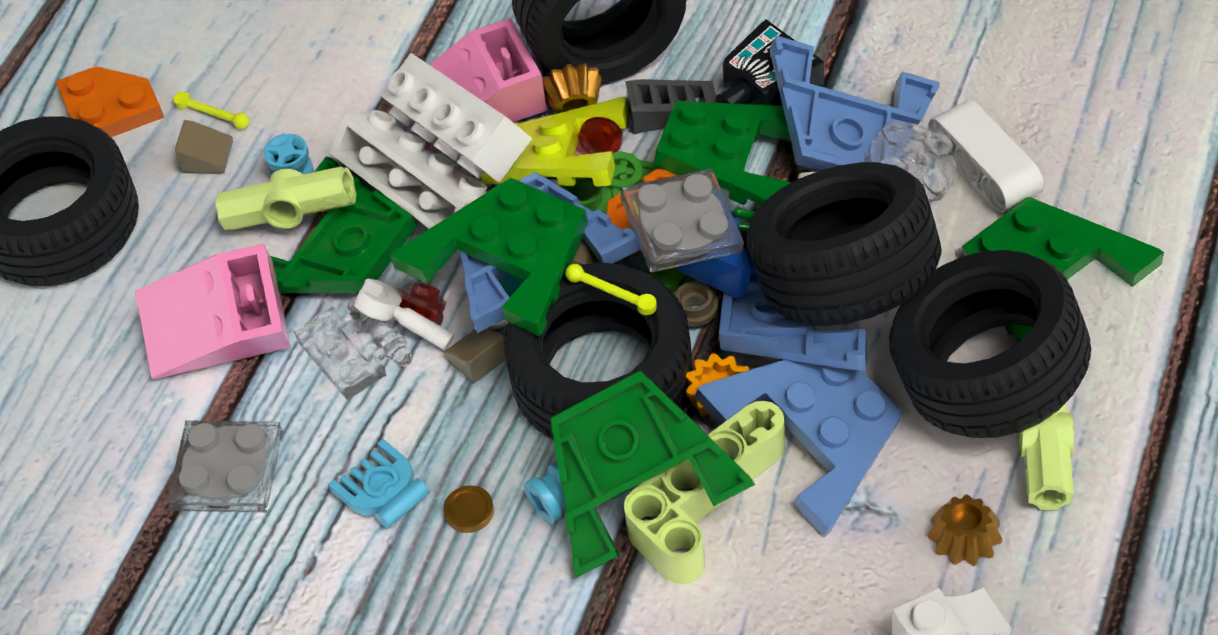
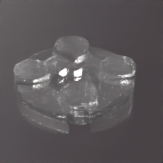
[864,120,956,205]

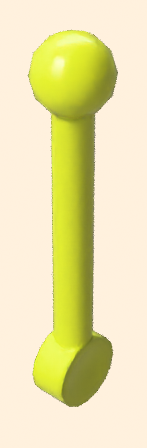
[173,91,249,129]
[565,264,657,315]

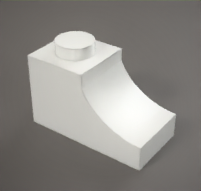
[891,587,1011,635]

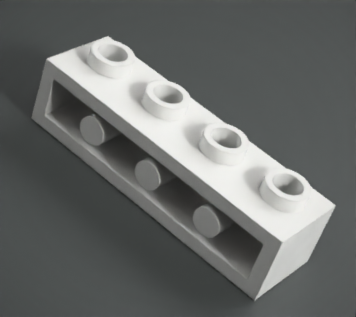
[380,53,533,183]
[330,110,487,229]

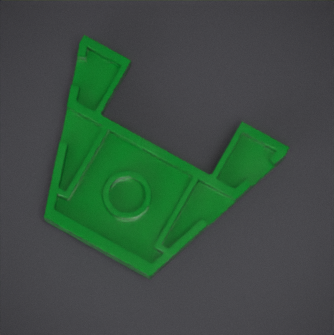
[654,101,791,205]
[270,156,416,293]
[390,177,588,336]
[961,197,1164,342]
[550,371,756,577]

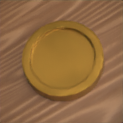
[443,486,494,533]

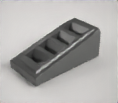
[625,79,716,133]

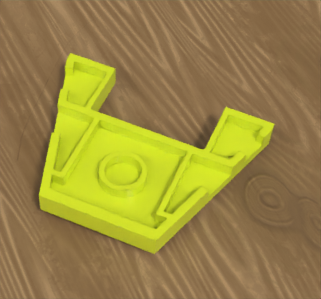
[481,96,630,186]

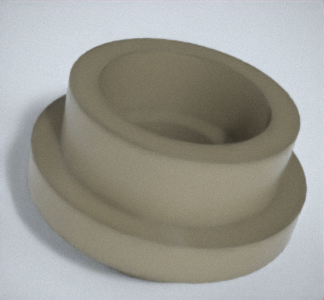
[674,281,718,327]

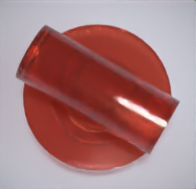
[578,117,623,154]
[400,282,447,326]

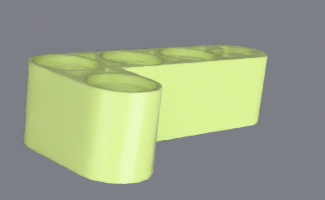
[624,401,785,584]

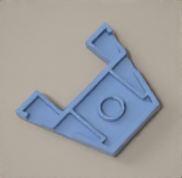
[770,36,940,171]
[454,172,642,333]
[719,273,867,371]
[695,360,904,537]

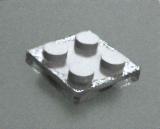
[620,168,744,273]
[167,420,283,513]

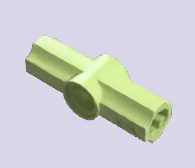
[215,166,357,231]
[1018,403,1074,511]

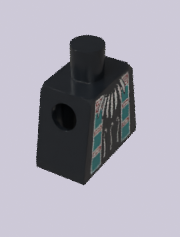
[715,19,824,106]

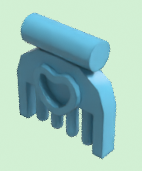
[328,439,430,529]

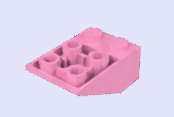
[412,18,547,151]
[135,243,291,380]

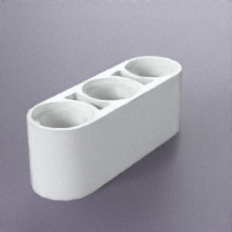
[928,99,1044,213]

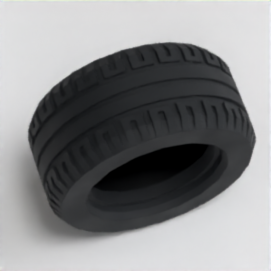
[512,0,687,84]
[0,116,139,286]
[746,162,942,326]
[889,250,1092,438]
[504,263,693,440]

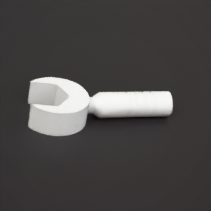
[353,279,455,351]

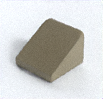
[175,120,233,173]
[443,329,506,384]

